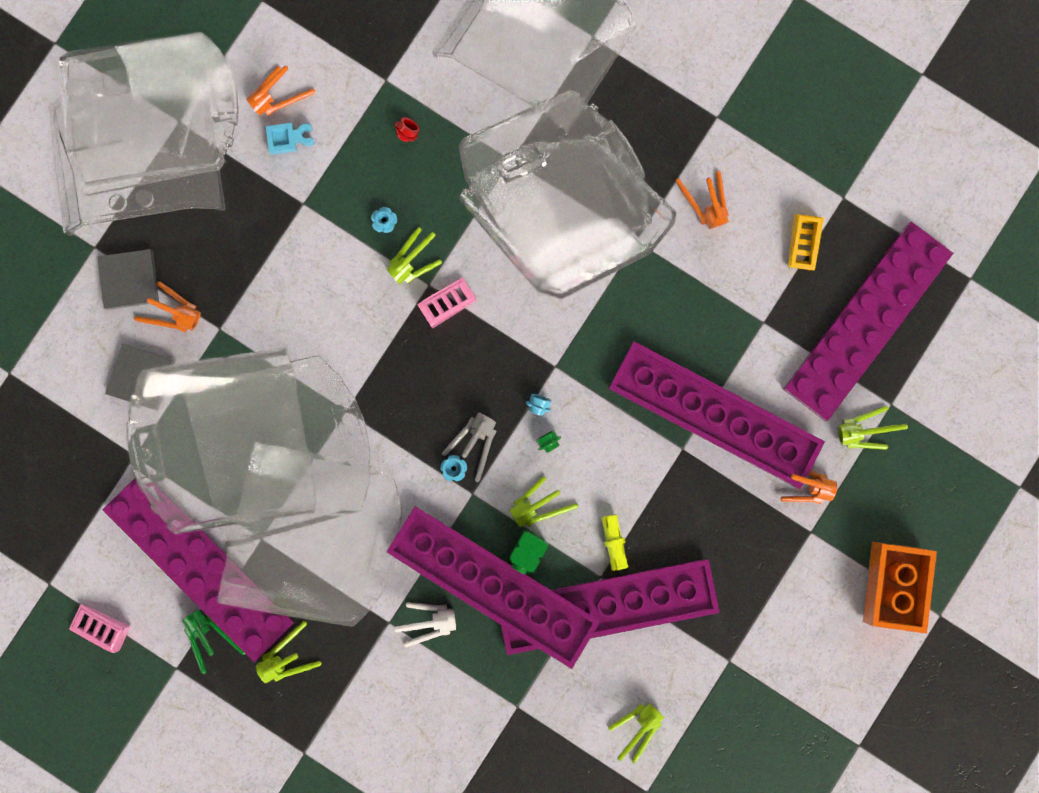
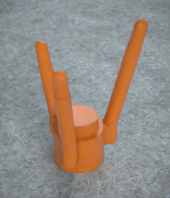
[246,66,315,116]
[676,171,729,229]
[134,281,201,333]
[780,470,837,504]

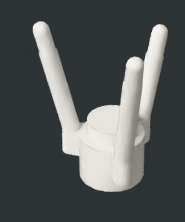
[393,602,456,647]

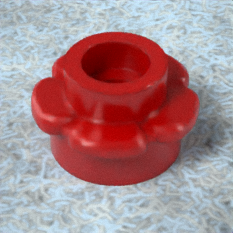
[394,117,420,142]

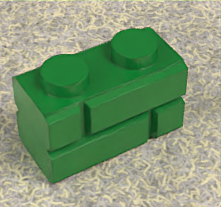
[510,529,548,575]

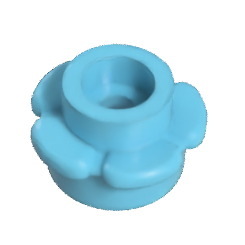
[371,207,397,233]
[526,394,551,415]
[441,455,467,481]

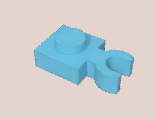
[265,123,315,155]

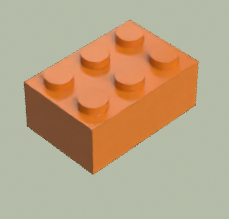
[862,542,937,634]

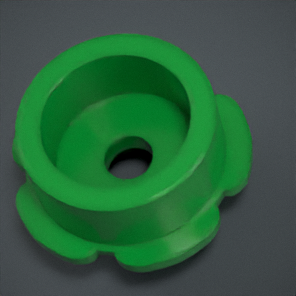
[536,430,561,453]

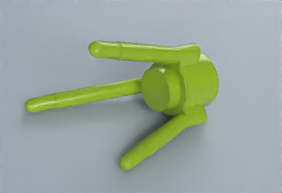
[386,227,442,284]
[838,406,908,450]
[509,476,578,527]
[256,621,322,683]
[608,702,665,763]

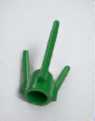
[182,609,245,674]

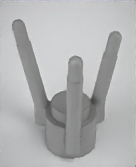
[442,413,497,482]

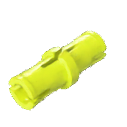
[601,514,628,571]

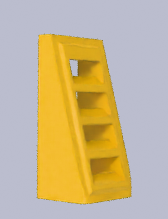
[788,214,824,270]

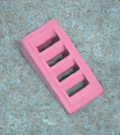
[417,278,477,329]
[69,604,131,653]

